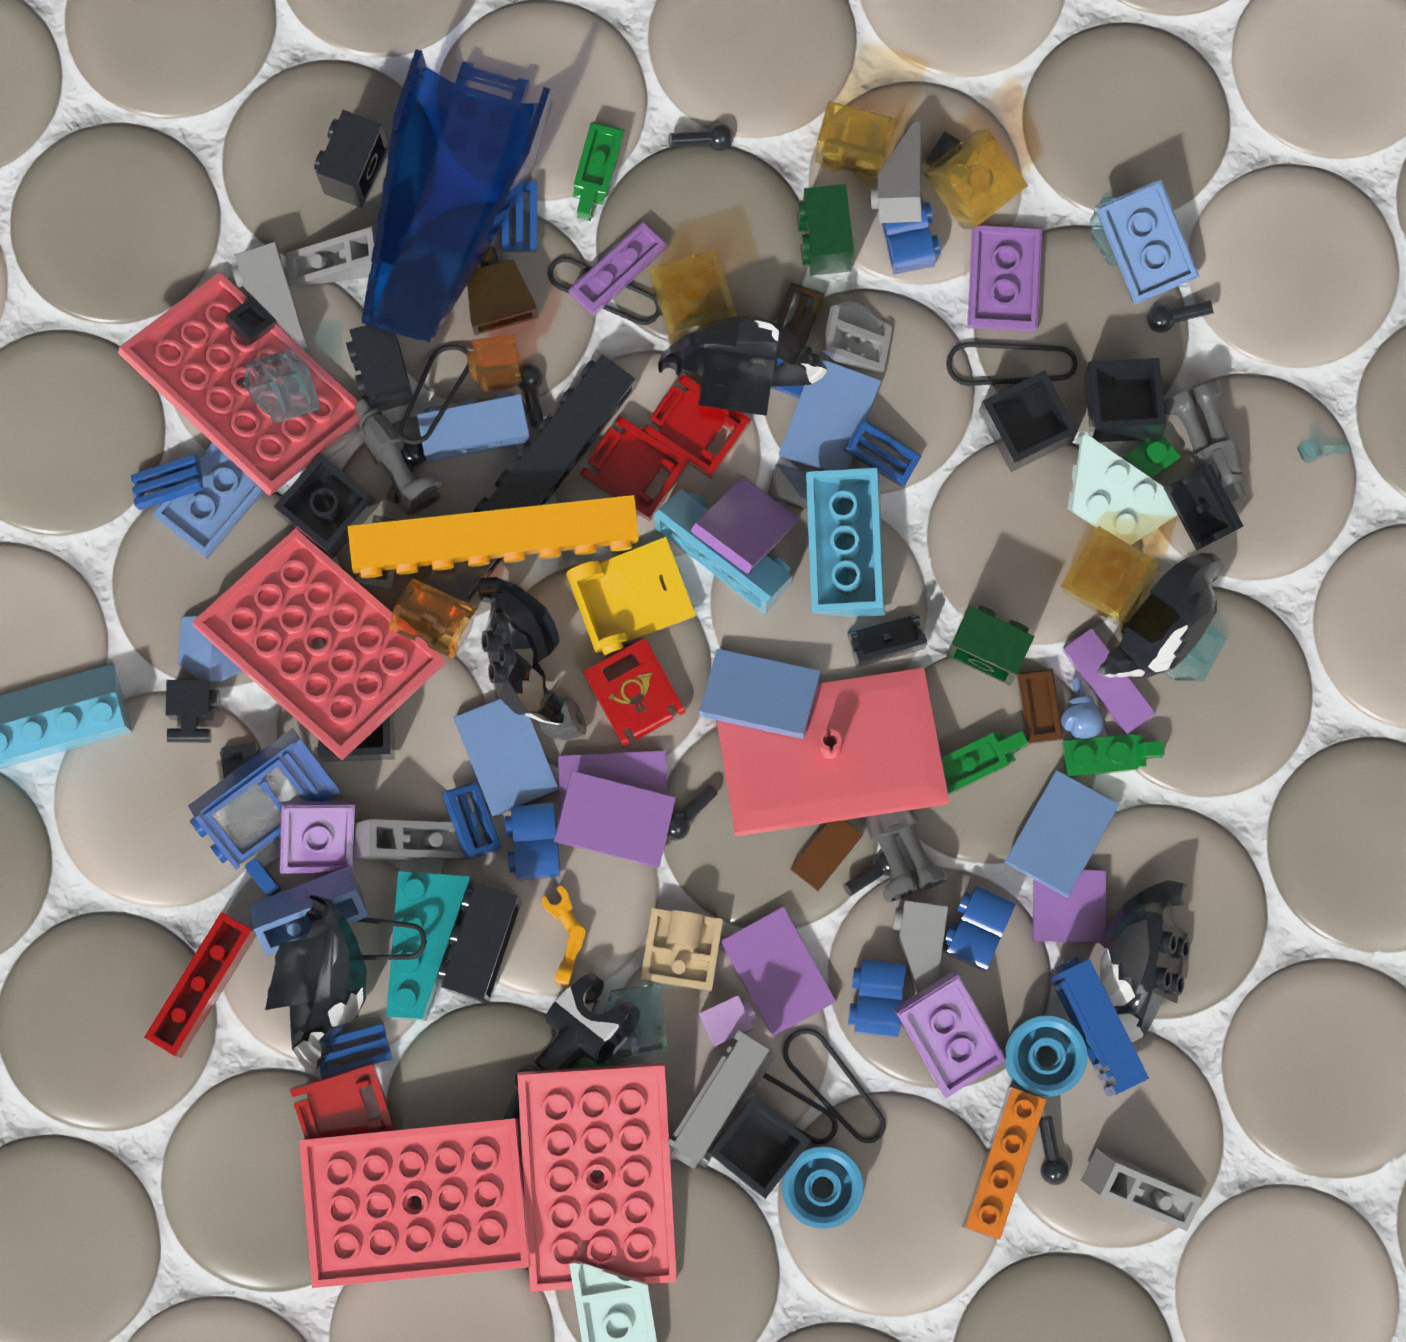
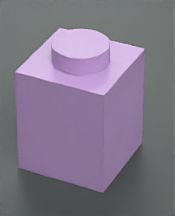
[699,995,757,1048]

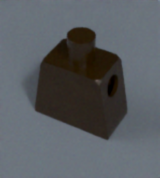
[466,247,538,335]

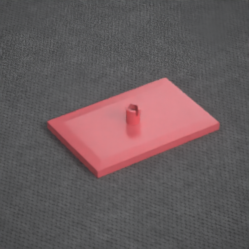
[118,272,360,496]
[192,528,445,760]
[716,668,949,836]
[517,1063,677,1292]
[299,1118,531,1288]

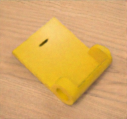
[566,537,696,657]

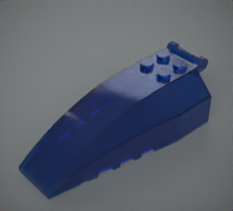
[362,49,553,344]

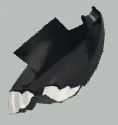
[658,316,827,416]
[1097,553,1224,678]
[478,577,564,725]
[1099,880,1190,1042]
[265,894,367,1074]

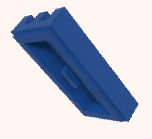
[502,181,537,252]
[843,419,922,487]
[131,454,204,510]
[442,782,502,861]
[318,1024,393,1078]

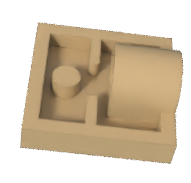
[640,908,723,991]

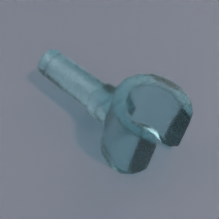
[1297,438,1349,463]

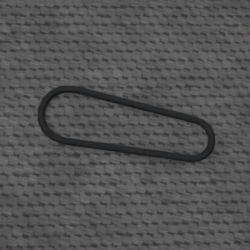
[946,342,1078,386]
[398,345,473,445]
[356,917,427,960]
[783,1029,886,1143]

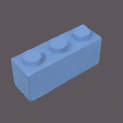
[417,392,531,463]
[249,866,368,956]

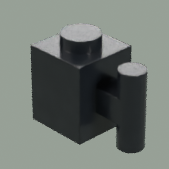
[165,680,220,743]

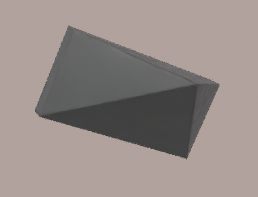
[768,464,808,509]

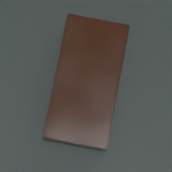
[1017,669,1064,745]
[790,820,863,892]

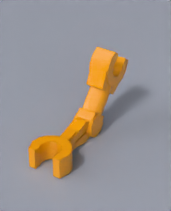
[541,885,586,988]

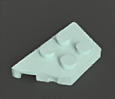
[1067,432,1177,547]
[569,1260,657,1342]

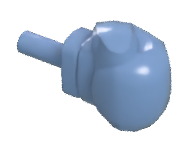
[1061,678,1103,739]

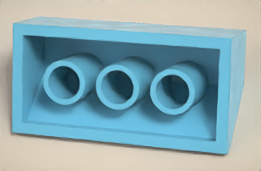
[806,468,886,617]
[654,489,793,615]
[0,664,132,769]

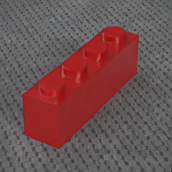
[144,912,257,1058]

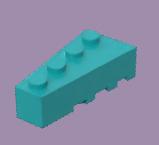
[386,871,473,1021]

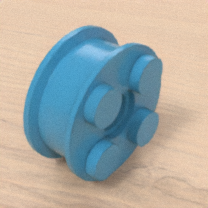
[1004,1016,1087,1097]
[782,1147,863,1229]

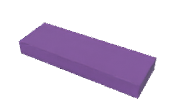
[569,221,668,317]
[1062,628,1156,735]

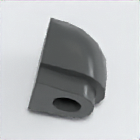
[540,698,587,740]

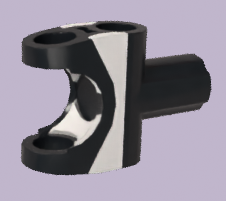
[533,974,640,1071]

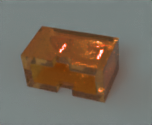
[467,334,522,391]
[389,578,477,659]

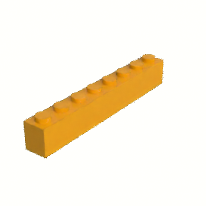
[348,495,639,578]

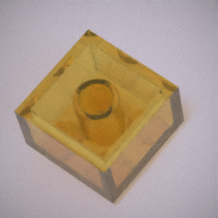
[815,101,896,180]
[923,129,1028,229]
[649,249,737,345]
[1060,526,1161,629]

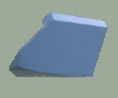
[178,616,243,682]

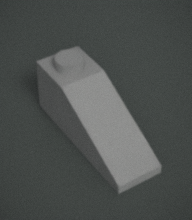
[871,122,922,223]
[286,227,399,288]
[232,242,309,350]
[353,819,469,861]
[893,900,948,994]
[1081,1148,1203,1231]

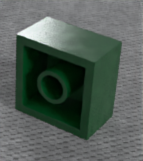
[796,184,854,276]
[946,605,1035,686]

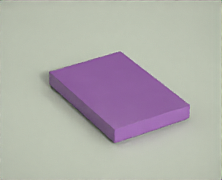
[967,224,1042,332]
[691,476,799,574]
[558,751,667,812]
[553,771,676,868]
[720,907,836,1037]
[893,971,1007,1098]

